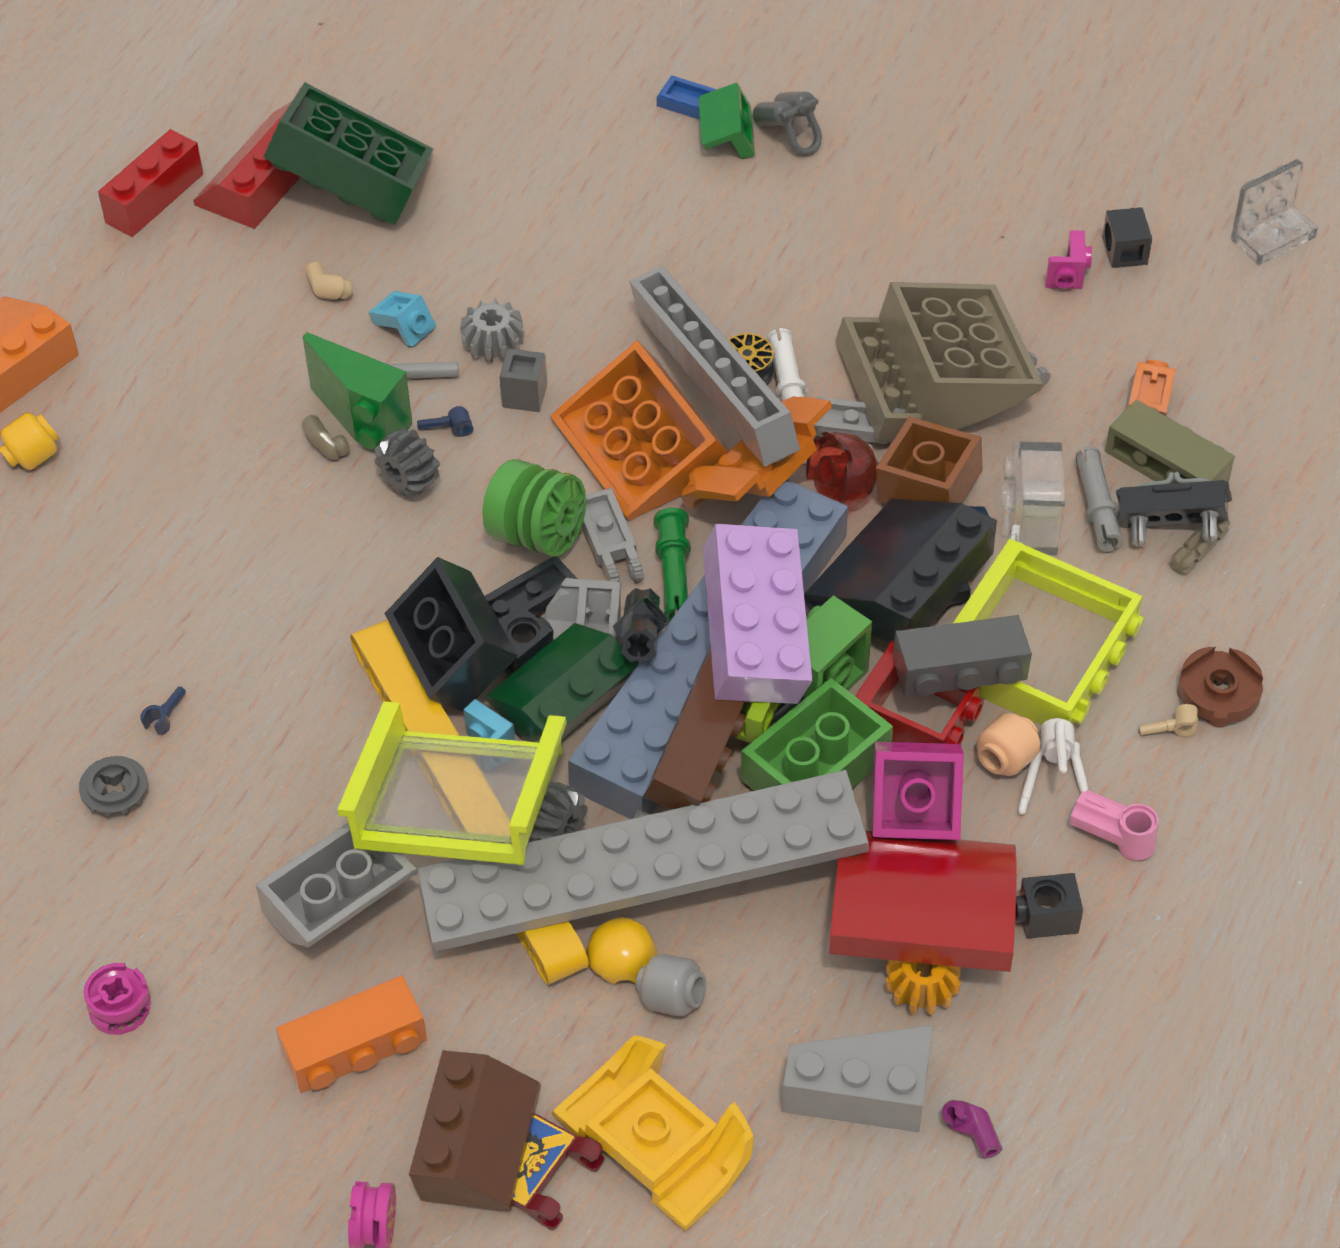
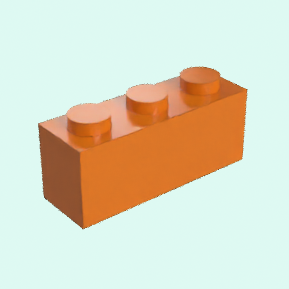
[276,975,427,1093]

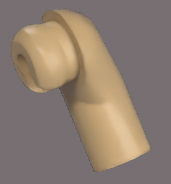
[305,262,353,300]

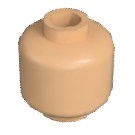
[977,713,1040,776]

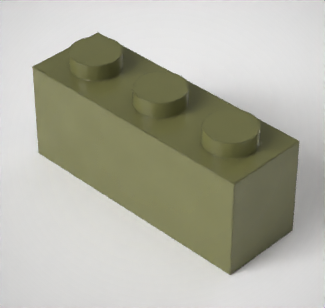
[1105,399,1235,484]

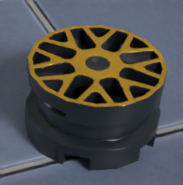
[728,333,774,385]

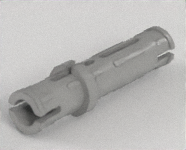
[1075,446,1123,552]

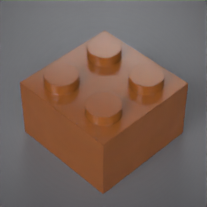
[875,416,983,504]

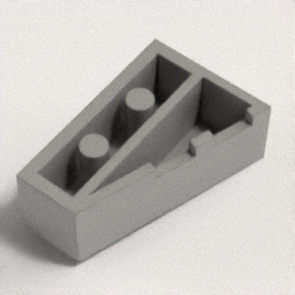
[782,1025,933,1132]

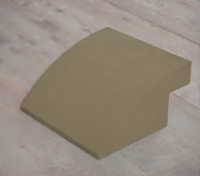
[835,282,1043,441]

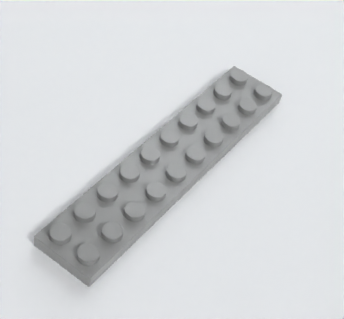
[417,770,869,952]

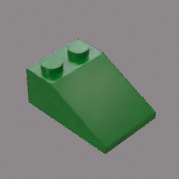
[302,332,413,449]

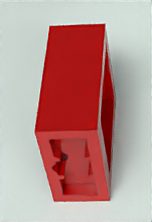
[855,641,984,744]

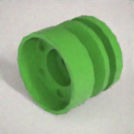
[482,459,587,557]

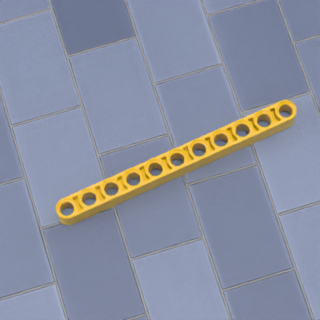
[350,619,589,985]

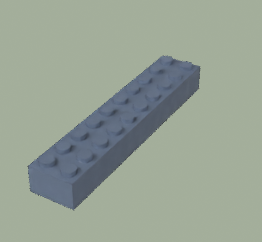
[568,480,848,819]

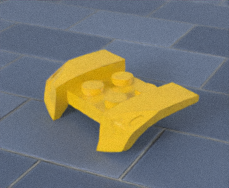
[552,1035,754,1231]

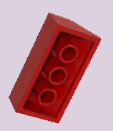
[193,101,300,229]

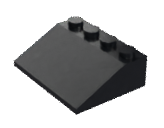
[804,499,997,644]

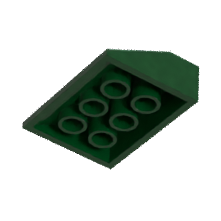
[263,82,433,225]

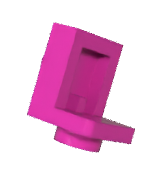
[1045,230,1092,289]

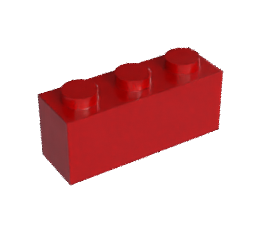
[98,129,204,237]

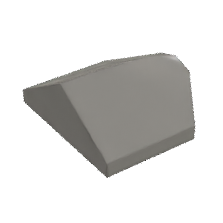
[545,578,621,641]

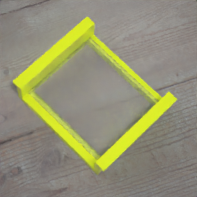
[337,701,567,865]

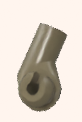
[302,415,350,460]

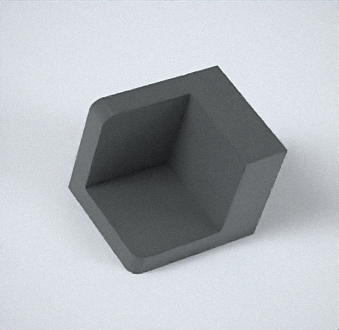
[499,349,548,412]

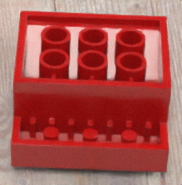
[829,830,1017,972]

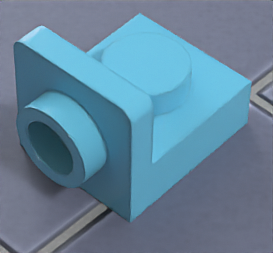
[368,291,436,347]
[464,699,515,774]

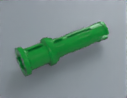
[653,507,691,623]

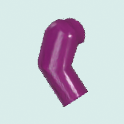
[941,1100,1002,1158]

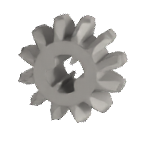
[460,298,525,363]

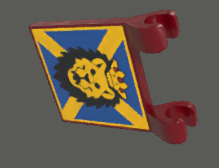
[512,1113,605,1230]

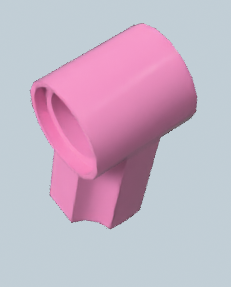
[1070,790,1159,861]

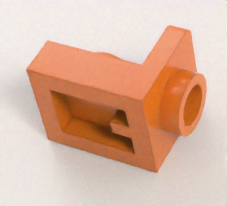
[1128,360,1176,416]

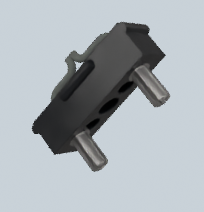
[1116,472,1232,546]

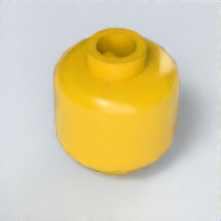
[0,412,60,470]

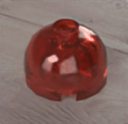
[806,431,878,509]

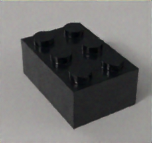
[384,557,518,712]

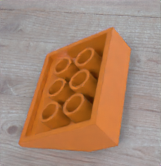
[0,296,79,413]
[550,340,729,520]

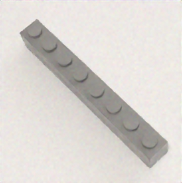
[629,266,800,467]

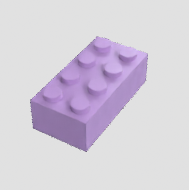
[703,524,812,704]

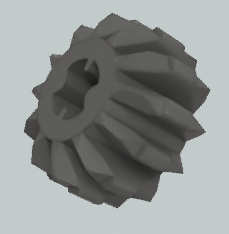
[374,428,440,498]
[528,781,588,843]

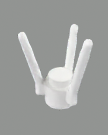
[1018,718,1088,815]

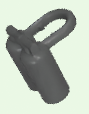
[753,91,822,155]

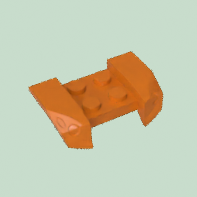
[681,396,832,509]

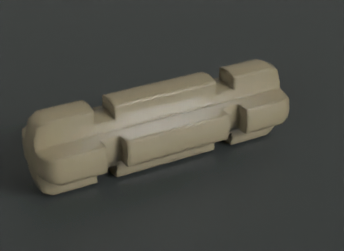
[1170,521,1230,574]

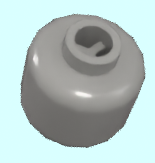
[636,954,706,1016]

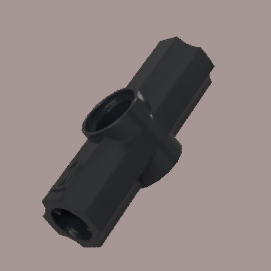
[613,588,669,662]

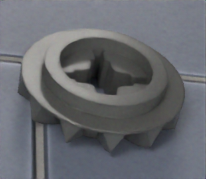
[79,756,148,818]

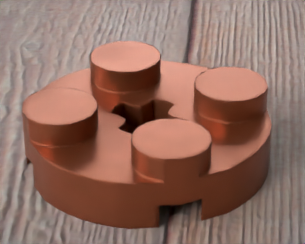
[1177,646,1263,728]

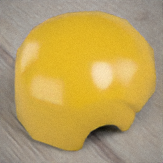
[586,917,658,985]

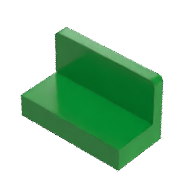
[699,82,755,159]

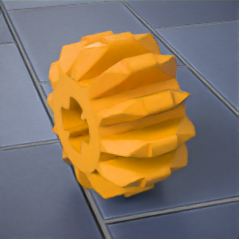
[885,960,961,1016]

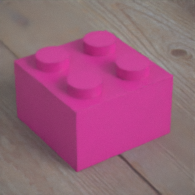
[871,742,964,840]

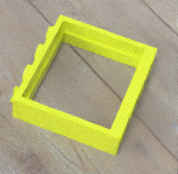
[953,538,1144,725]

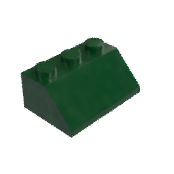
[485,623,639,743]

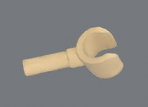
[1139,704,1198,738]

